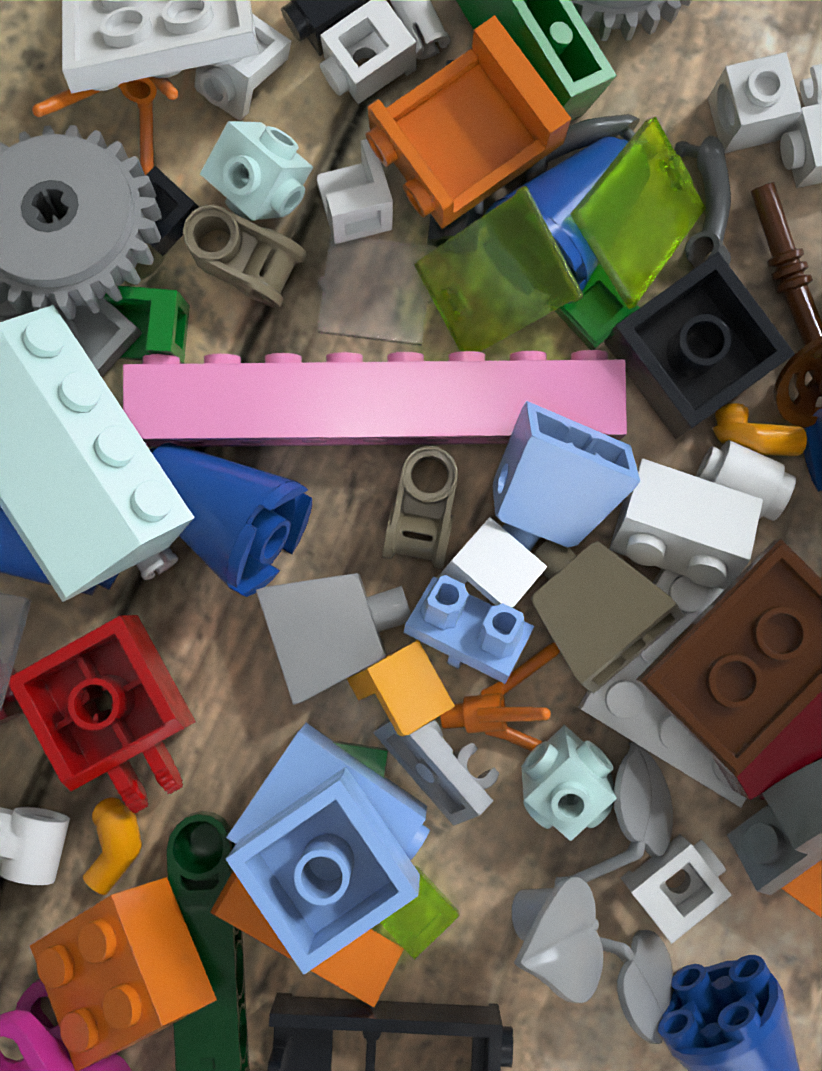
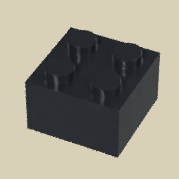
[604,251,795,439]

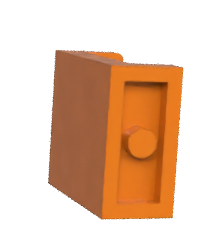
[365,15,571,229]

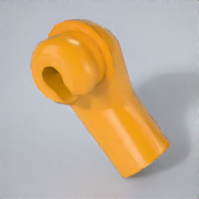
[713,403,807,456]
[83,797,142,895]

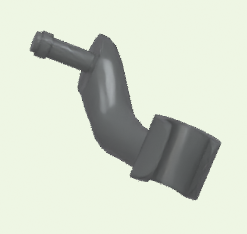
[525,114,653,181]
[674,135,731,268]

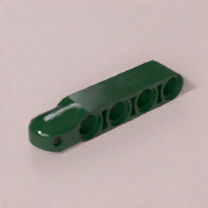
[166,811,250,1071]

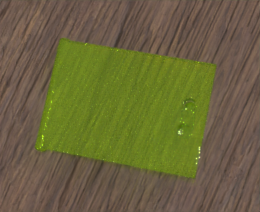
[570,117,706,309]
[414,186,583,352]

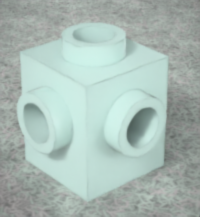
[200,121,313,221]
[521,725,617,841]

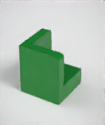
[103,285,190,364]

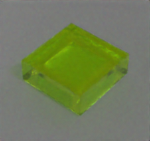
[380,865,460,960]

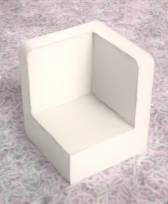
[317,139,393,244]
[437,517,547,608]

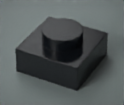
[146,166,199,256]

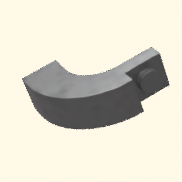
[727,759,822,895]

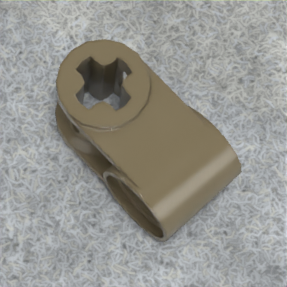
[183,205,307,309]
[382,446,458,570]

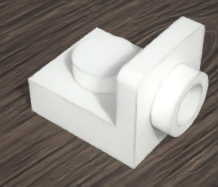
[194,14,291,120]

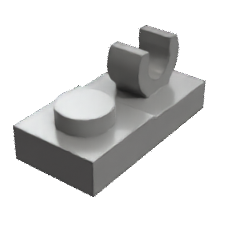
[373,718,499,826]

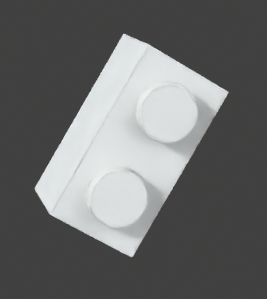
[609,458,763,590]

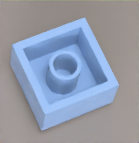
[226,767,420,975]

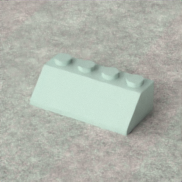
[0,305,194,602]

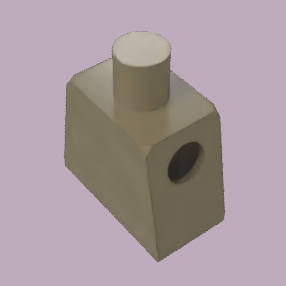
[531,540,685,694]

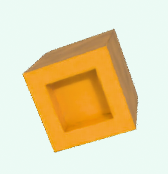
[347,640,455,737]

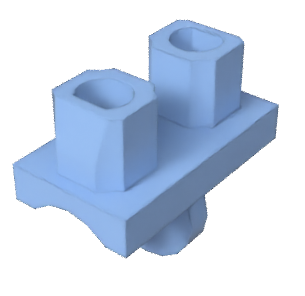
[403,575,534,684]

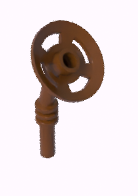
[751,182,822,428]

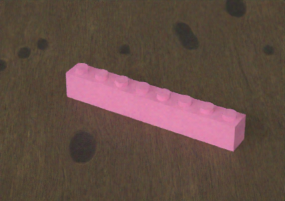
[123,350,627,447]

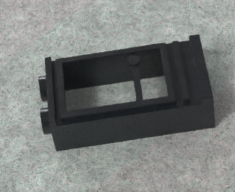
[267,993,513,1071]

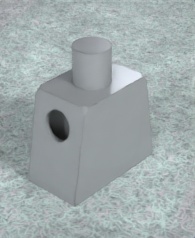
[256,573,411,705]

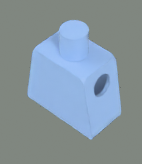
[493,401,640,551]

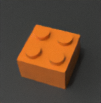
[30,877,217,1071]

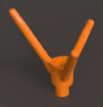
[32,76,178,176]
[440,642,560,751]

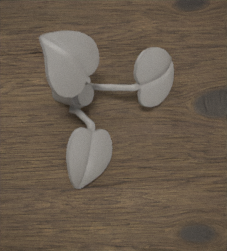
[512,742,673,1044]

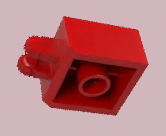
[6,615,196,814]

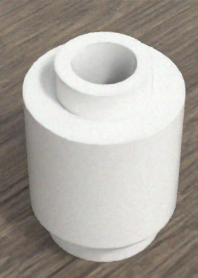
[696,440,796,521]

